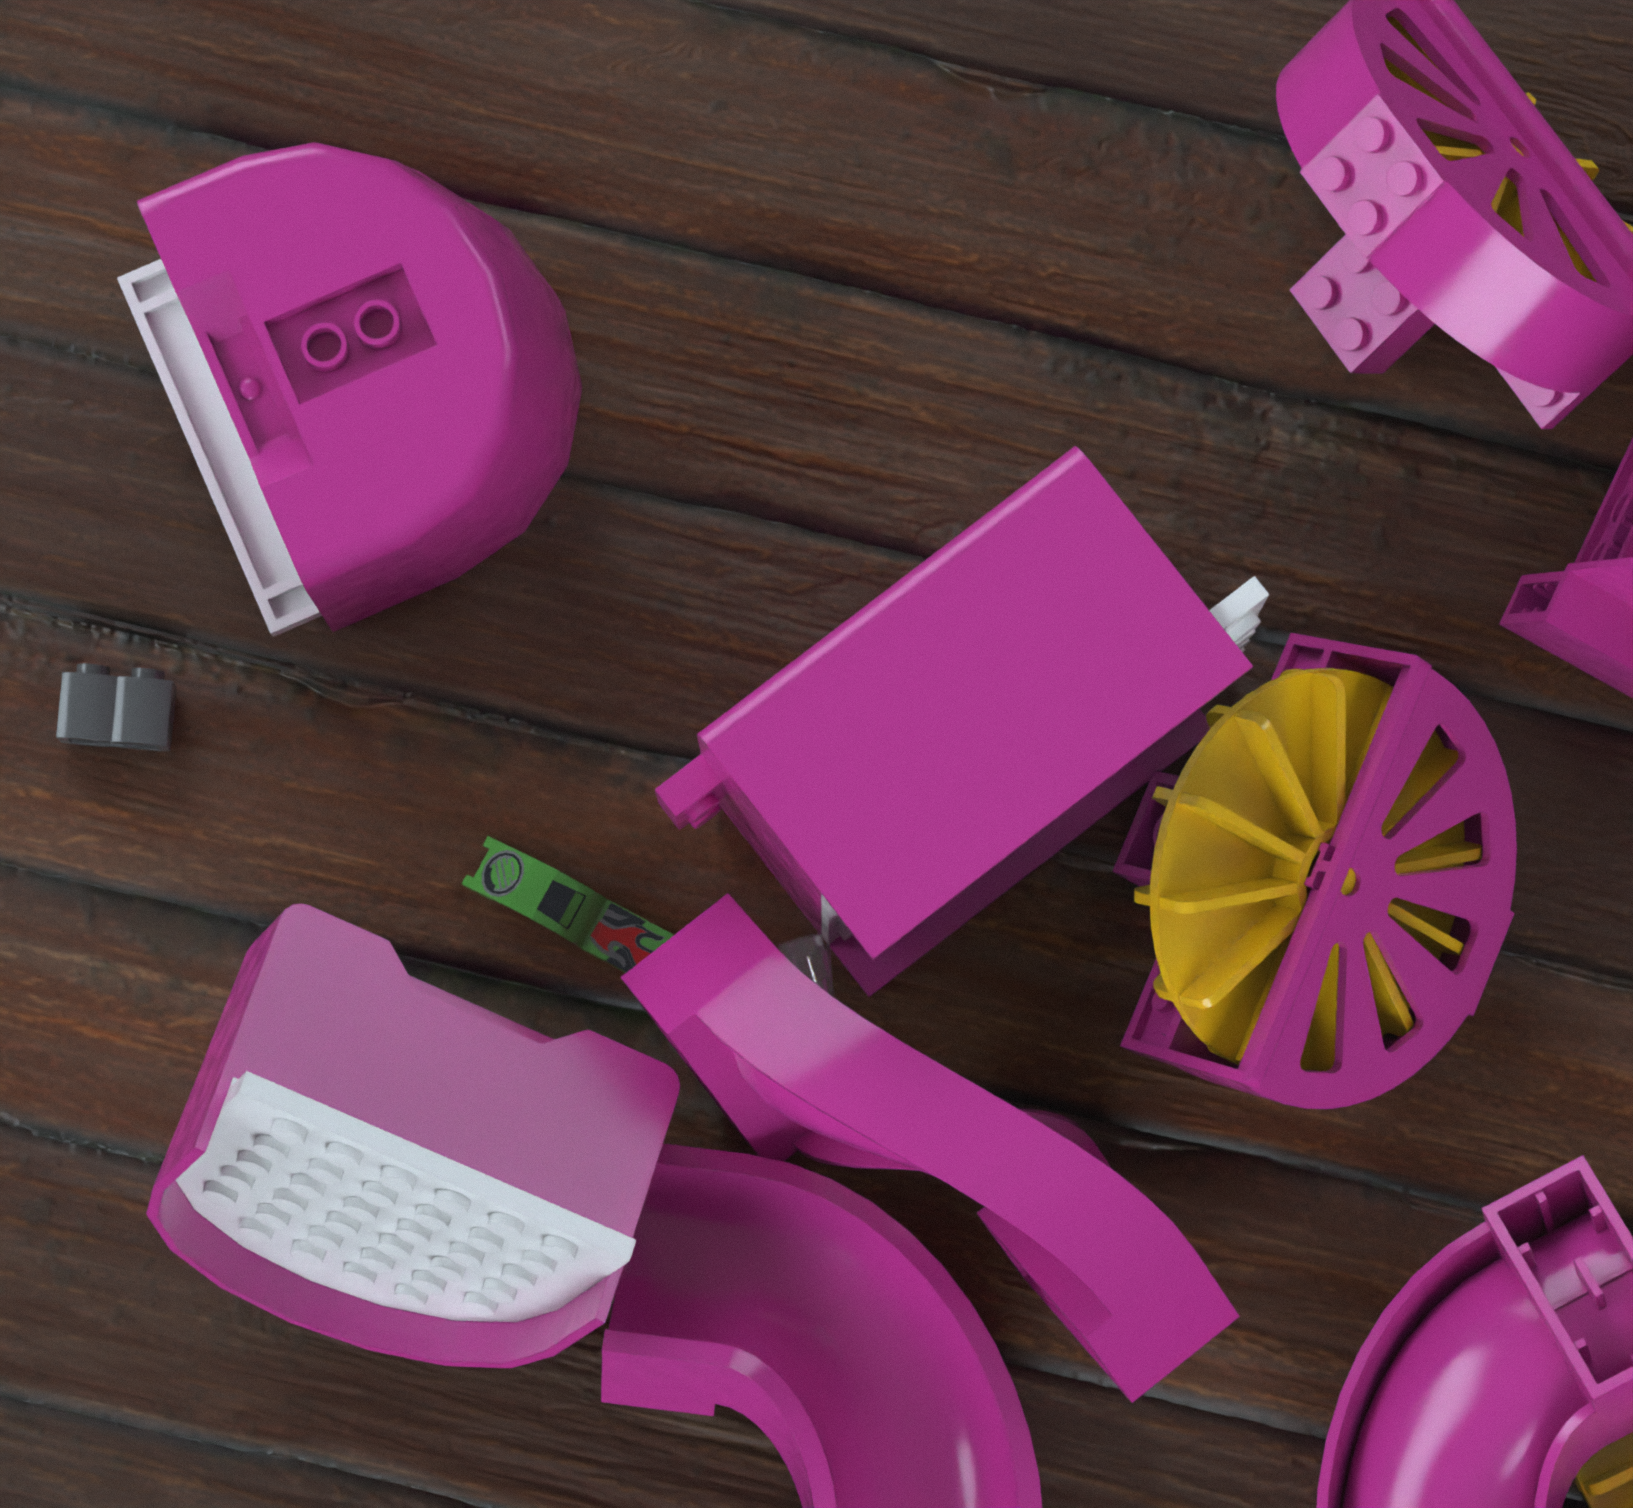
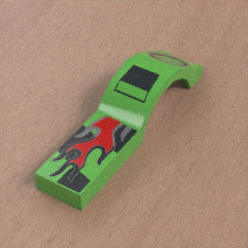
[462,836,674,973]

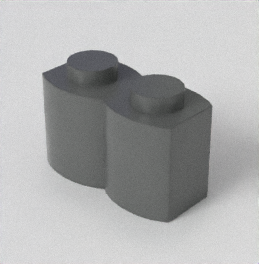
[56,663,177,751]

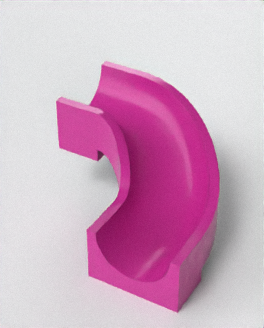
[620,893,1240,1403]
[601,1144,1042,1508]

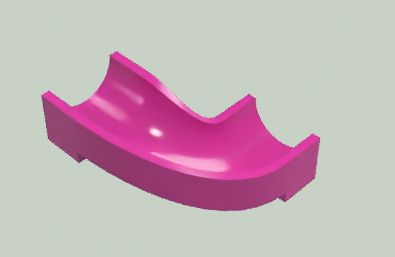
[1316,1155,1633,1508]

